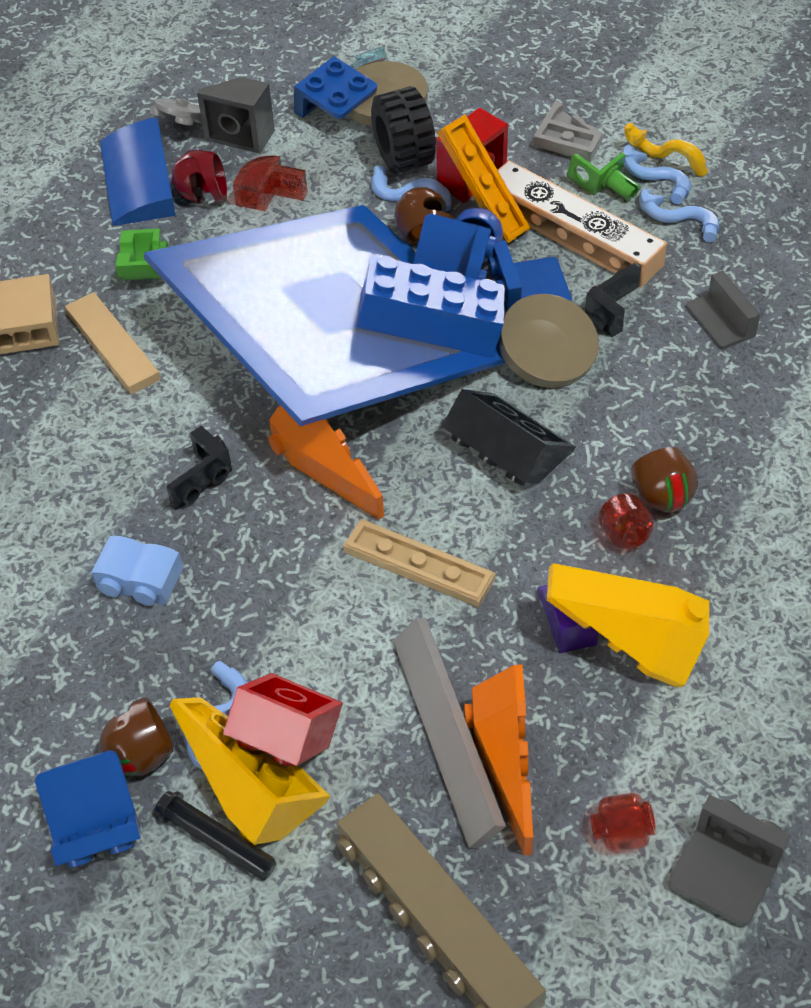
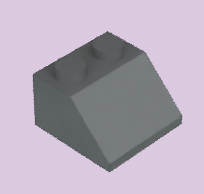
[197,77,275,154]

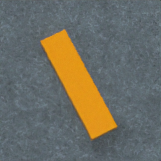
[437,114,530,244]

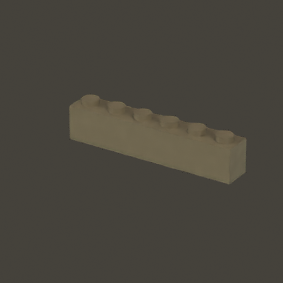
[336,793,546,1008]

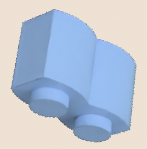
[91,536,184,606]

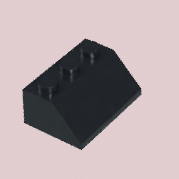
[441,389,576,485]

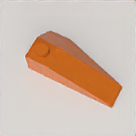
[268,405,384,519]
[464,665,533,855]

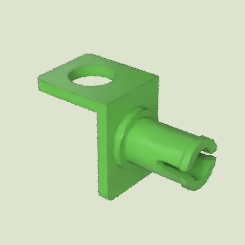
[567,152,641,202]

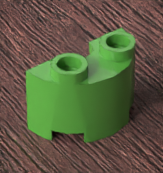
[115,228,169,281]

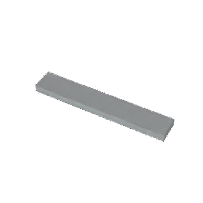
[393,617,506,848]

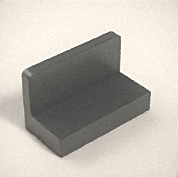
[686,271,760,350]

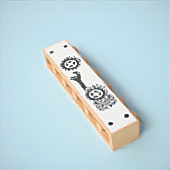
[498,160,667,288]

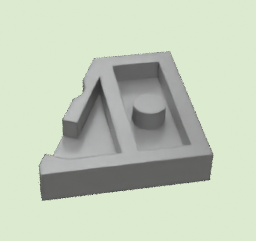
[533,101,603,162]

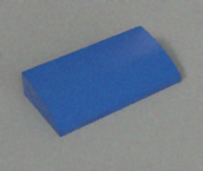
[100,117,176,226]

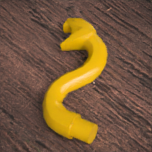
[624,123,708,177]

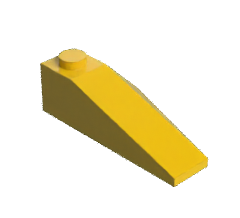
[547,563,709,688]
[169,697,330,845]

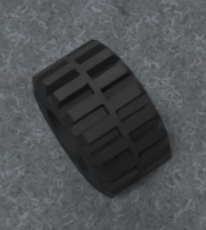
[371,86,436,173]

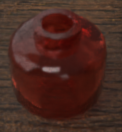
[598,493,654,549]
[590,792,656,852]

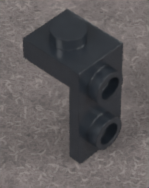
[585,262,641,338]
[166,426,232,510]

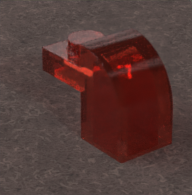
[233,155,308,212]

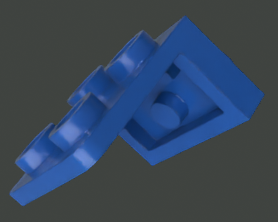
[293,56,377,119]
[413,214,496,280]
[487,240,572,313]
[35,750,141,868]

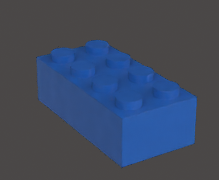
[357,255,504,358]

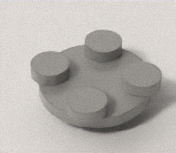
[149,98,202,125]

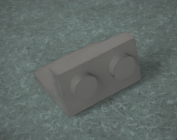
[669,794,791,926]

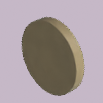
[348,61,428,126]
[498,294,599,388]

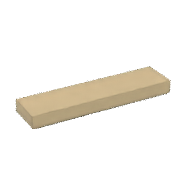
[65,292,161,395]
[343,519,496,608]

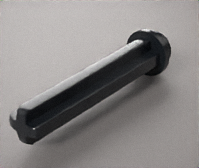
[155,791,277,880]

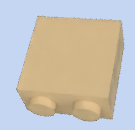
[0,274,59,354]

